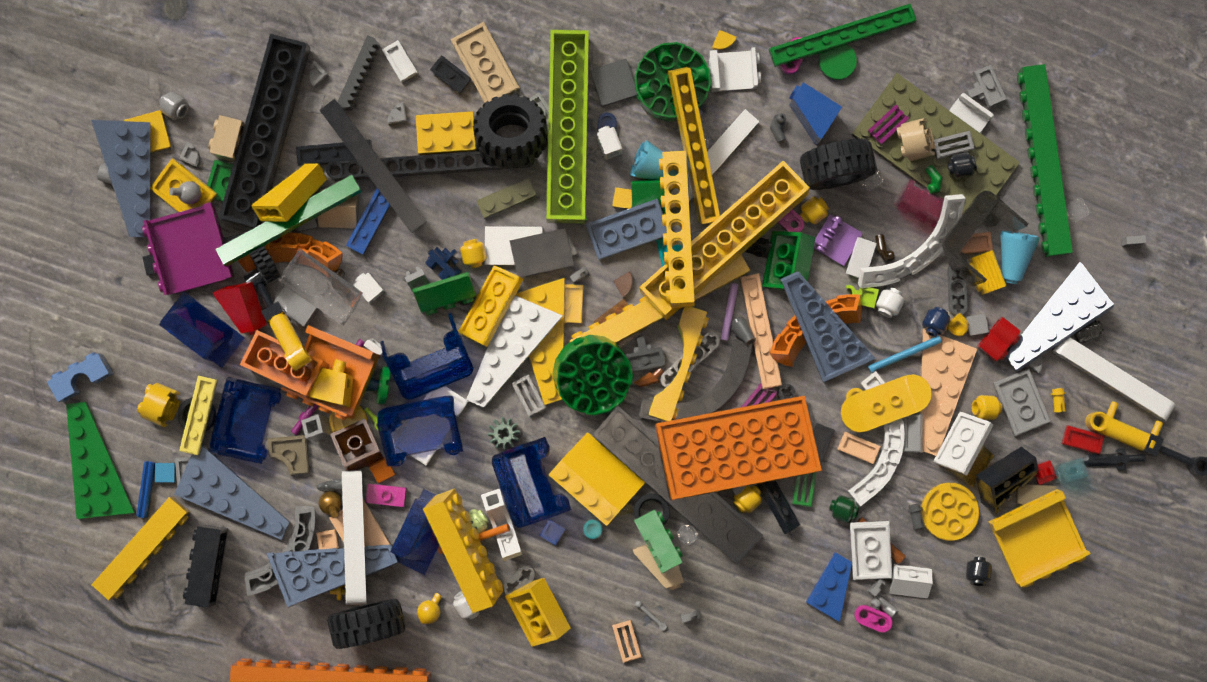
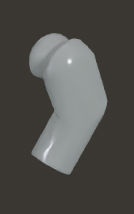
[870,596,899,618]

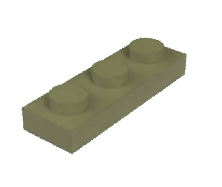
[476,178,536,219]

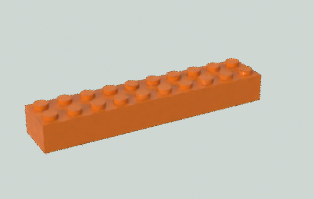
[230,658,431,682]

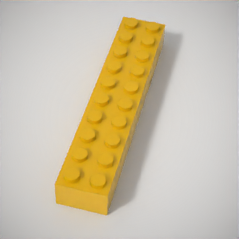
[639,161,810,320]

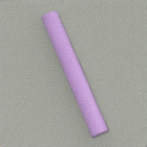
[721,283,738,341]

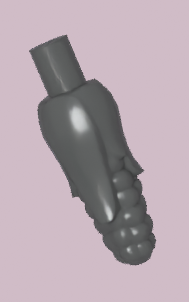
[317,479,364,493]

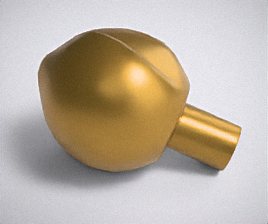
[318,491,342,518]

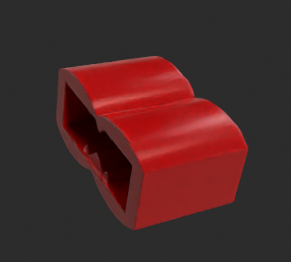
[977,317,1021,361]

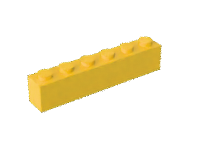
[91,497,190,600]

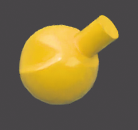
[417,593,442,624]

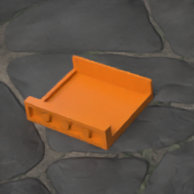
[281,325,380,420]

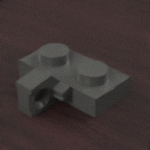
[625,336,665,373]

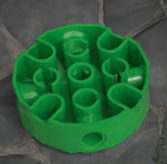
[634,42,711,122]
[552,335,633,415]

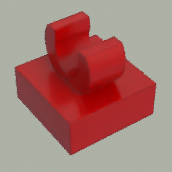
[1034,460,1057,485]

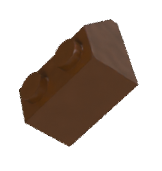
[330,418,384,471]

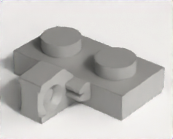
[965,65,1007,107]

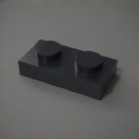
[430,55,472,94]

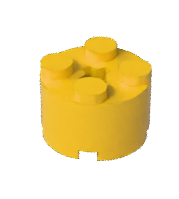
[137,383,181,427]

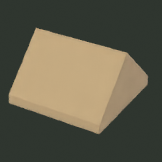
[318,189,359,229]

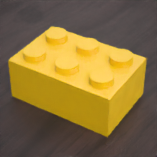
[416,111,477,155]

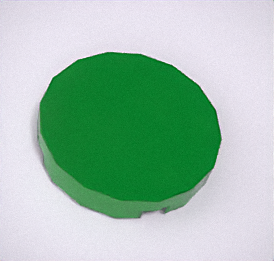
[819,45,857,80]
[376,366,391,405]

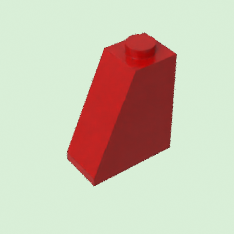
[213,282,267,335]

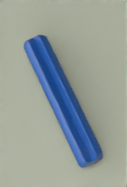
[137,461,155,518]

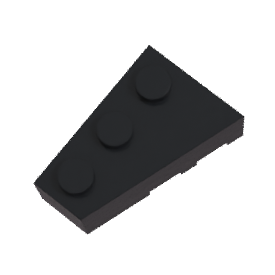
[976,447,1039,514]

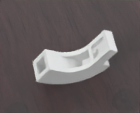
[481,489,522,561]

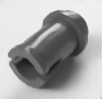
[908,503,925,529]

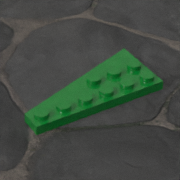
[66,402,136,519]

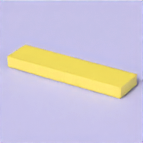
[179,376,218,455]

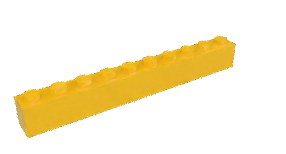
[570,254,750,343]

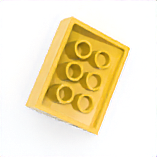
[549,432,646,526]

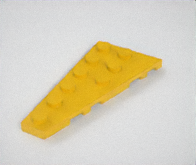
[516,278,565,405]

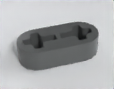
[503,565,535,594]

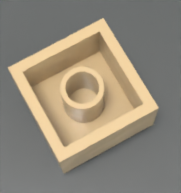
[208,115,245,162]

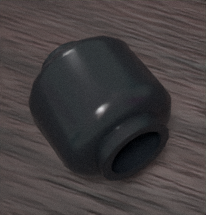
[947,152,977,179]
[966,557,992,586]

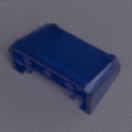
[209,377,281,464]
[377,396,464,467]

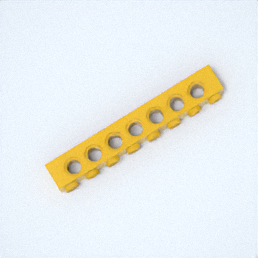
[659,151,695,308]

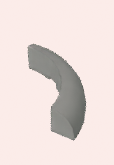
[245,506,315,596]

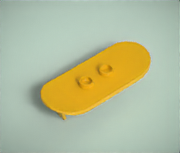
[841,374,932,433]

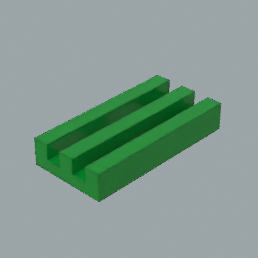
[792,472,817,507]

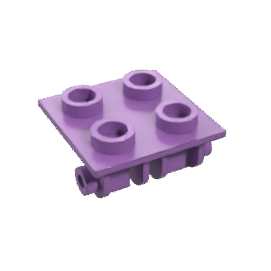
[814,214,863,266]

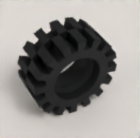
[249,246,281,284]

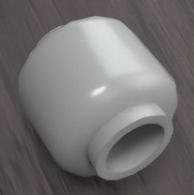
[159,92,188,120]

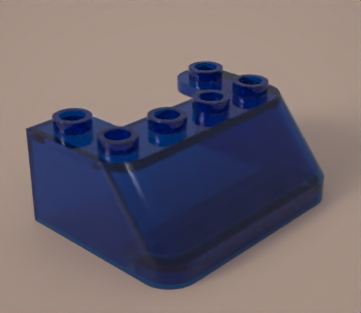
[492,437,571,528]

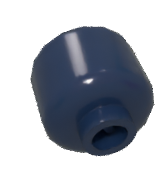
[922,307,951,337]

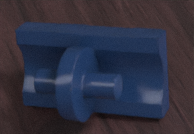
[425,247,461,280]

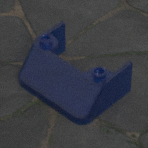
[380,313,474,400]

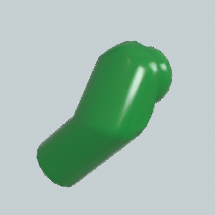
[925,165,942,194]

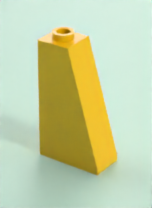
[252,164,327,222]

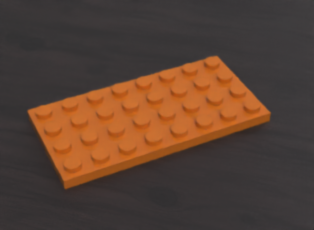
[655,396,822,501]

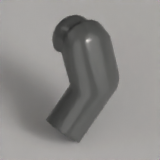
[770,113,787,143]

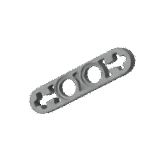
[660,332,720,388]

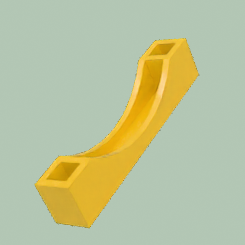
[648,307,709,421]

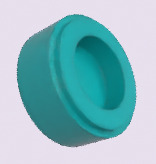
[583,519,603,539]

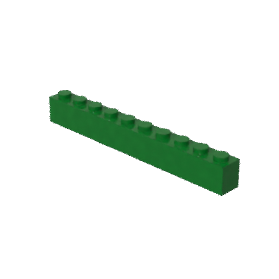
[1017,64,1073,257]

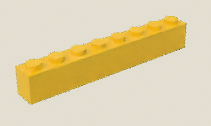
[668,67,720,224]

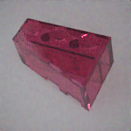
[894,179,944,229]

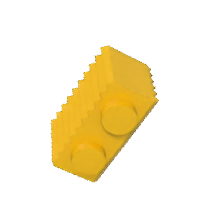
[967,250,1006,295]

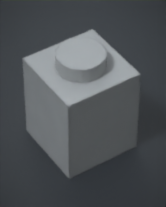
[301,414,332,442]

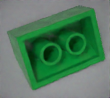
[762,231,816,291]
[412,272,477,316]

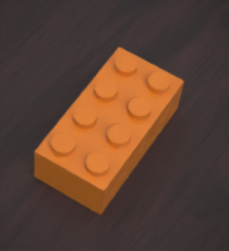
[240,330,330,399]

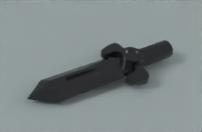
[1080,448,1145,470]

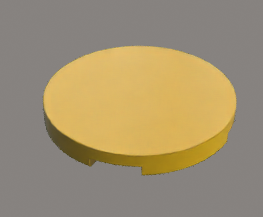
[921,483,979,541]

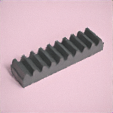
[338,35,380,111]

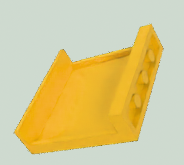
[988,489,1091,588]

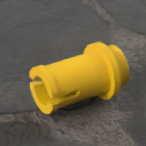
[1050,388,1066,412]

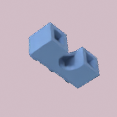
[47,352,113,402]

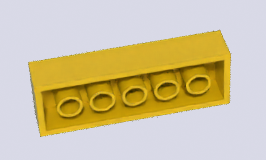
[423,488,503,613]

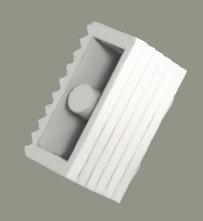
[597,126,622,160]

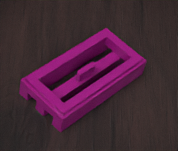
[867,105,909,145]
[740,383,778,408]

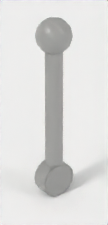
[635,601,667,631]

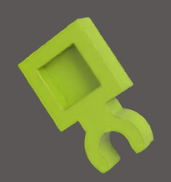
[846,285,879,309]

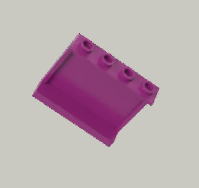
[142,202,235,295]

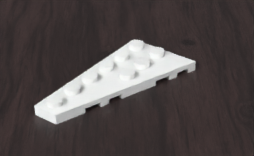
[466,295,563,407]

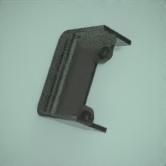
[942,191,1029,286]

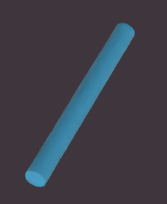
[868,336,942,373]

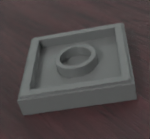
[590,59,637,107]

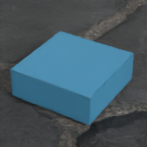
[155,463,176,482]

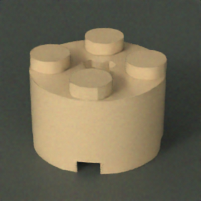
[897,118,935,161]

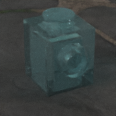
[1055,458,1088,483]

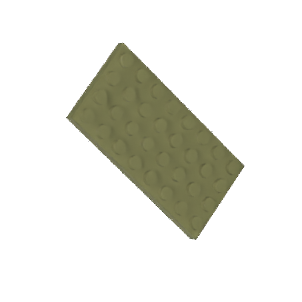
[851,73,1020,224]

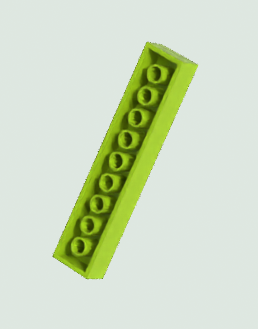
[546,30,589,224]

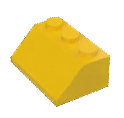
[505,578,571,647]

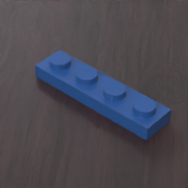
[346,188,391,255]

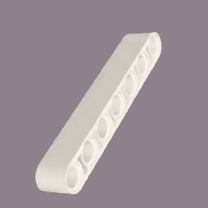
[1053,337,1176,422]
[342,471,366,606]

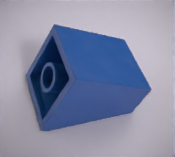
[789,82,842,145]

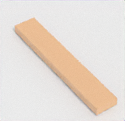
[740,273,782,389]

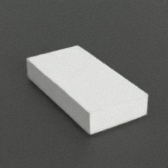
[382,40,418,83]
[846,237,877,278]

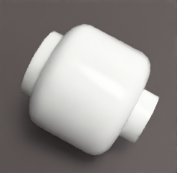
[876,288,904,318]
[453,591,480,619]

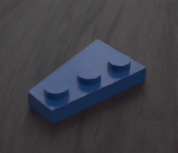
[806,552,852,622]

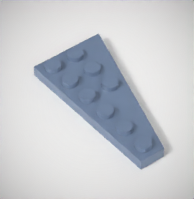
[780,271,876,382]
[174,444,290,540]

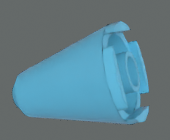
[630,140,679,180]
[1000,231,1040,284]

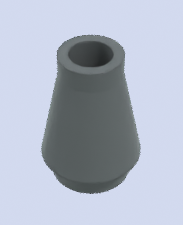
[731,317,756,346]

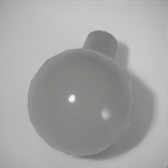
[170,181,202,204]

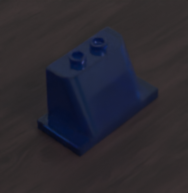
[159,291,246,368]
[390,489,440,575]

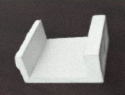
[708,47,761,92]

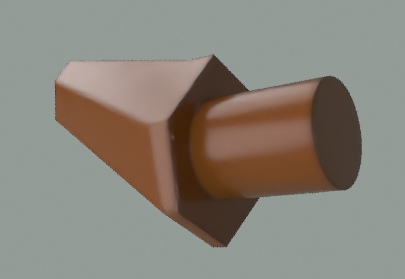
[634,367,664,387]

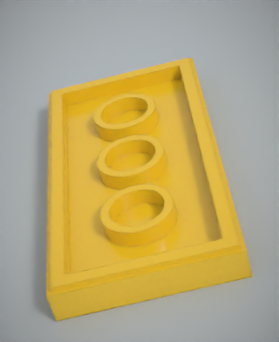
[458,265,524,347]

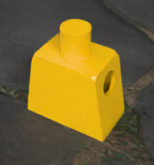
[309,359,353,408]

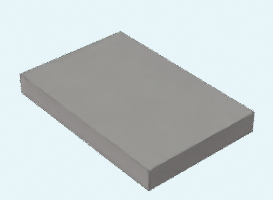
[992,369,1051,436]

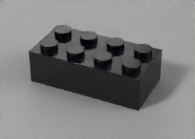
[183,525,228,608]

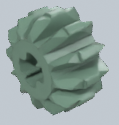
[487,417,520,450]

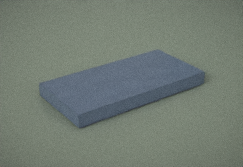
[586,199,667,260]

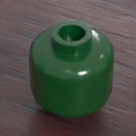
[829,495,859,523]

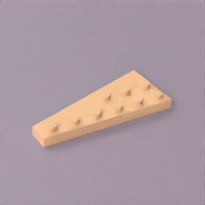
[919,328,977,456]

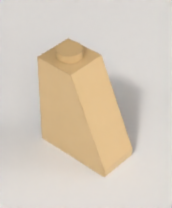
[633,545,684,590]

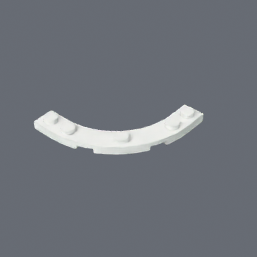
[858,194,966,288]
[848,371,905,506]

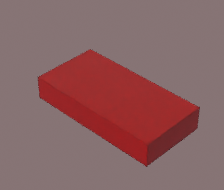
[1061,425,1105,454]

